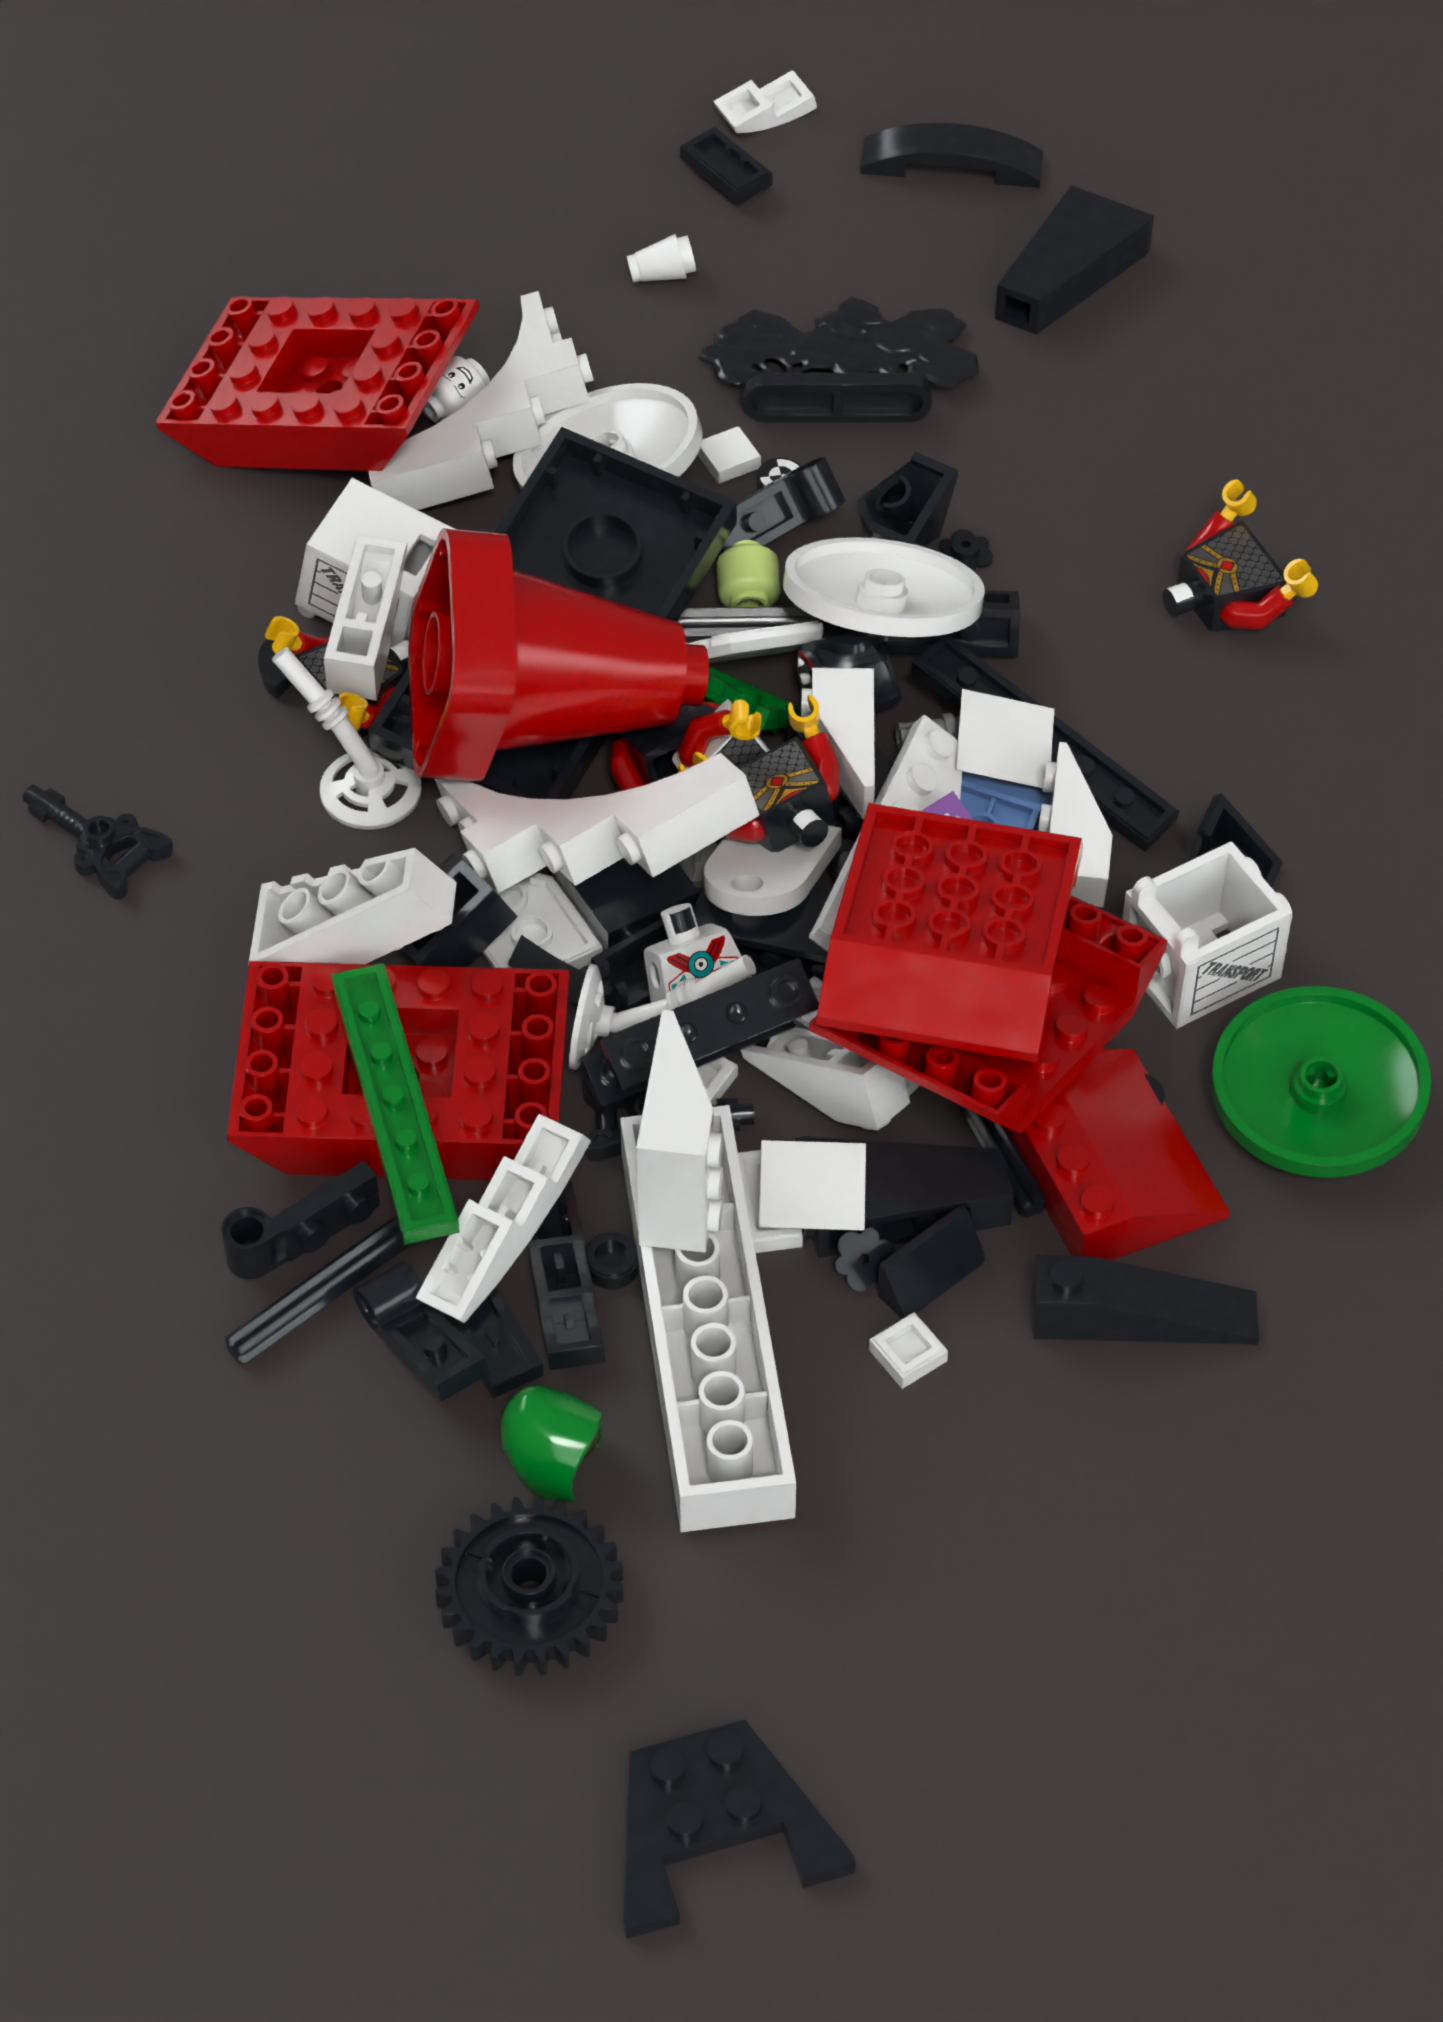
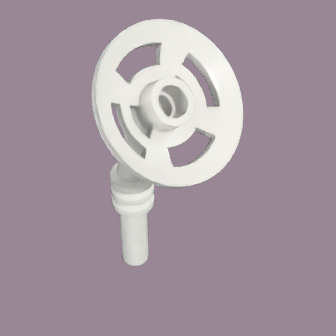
[272,647,422,830]
[569,955,756,1070]

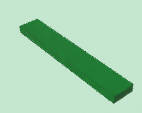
[331,963,460,1245]

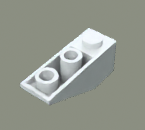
[1038,742,1113,907]

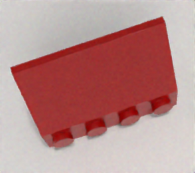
[1008,1048,1230,1260]

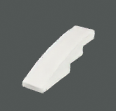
[416,1114,591,1323]

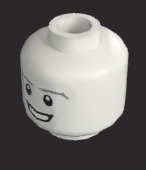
[423,356,490,422]

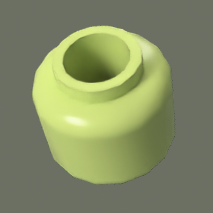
[716,540,781,607]

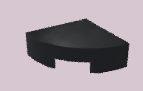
[258,639,292,698]

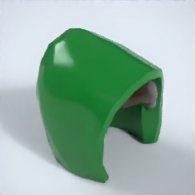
[501,1385,603,1502]

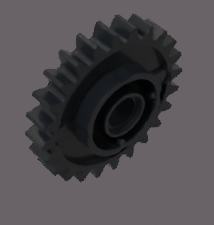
[435,1496,624,1676]

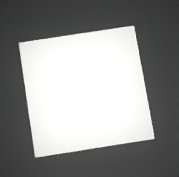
[956,689,1054,788]
[759,1140,866,1230]

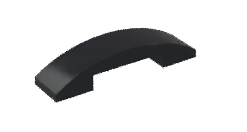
[861,123,1043,188]

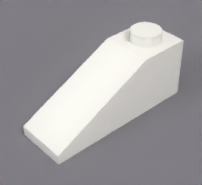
[324,535,407,701]
[801,668,875,819]
[741,1027,910,1131]

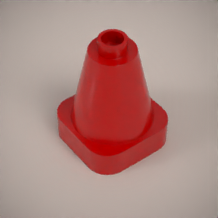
[408,528,709,782]

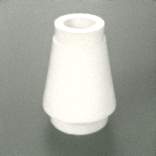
[626,234,697,283]

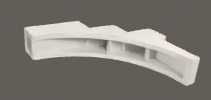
[368,291,594,510]
[435,753,760,894]

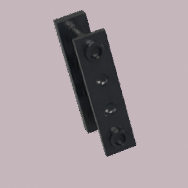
[577,958,819,1110]

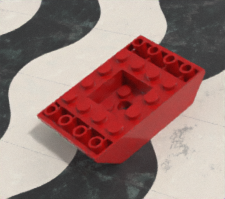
[155,296,480,471]
[227,961,570,1181]

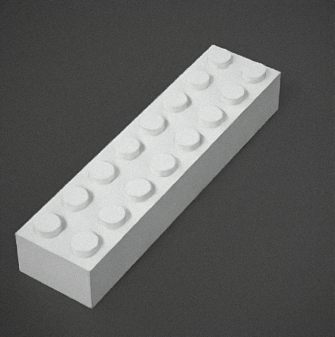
[620,1105,796,1532]

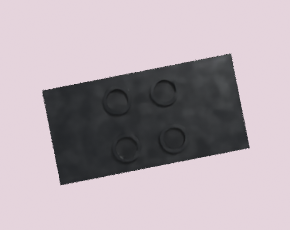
[368,426,737,799]

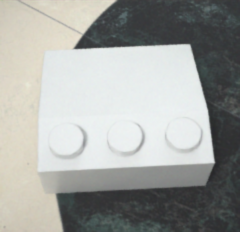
[636,1010,723,1253]

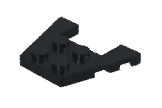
[623,1720,856,1939]

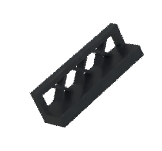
[821,590,1020,657]

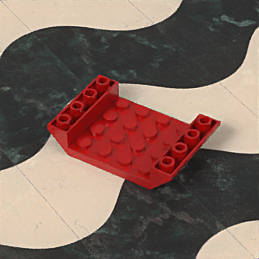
[816,803,1083,1063]
[809,895,1168,1134]

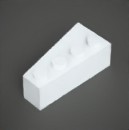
[248,848,457,966]

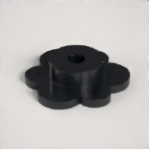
[939,530,993,572]
[834,1228,895,1292]

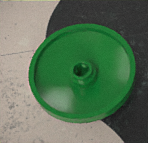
[1211,986,1431,1178]

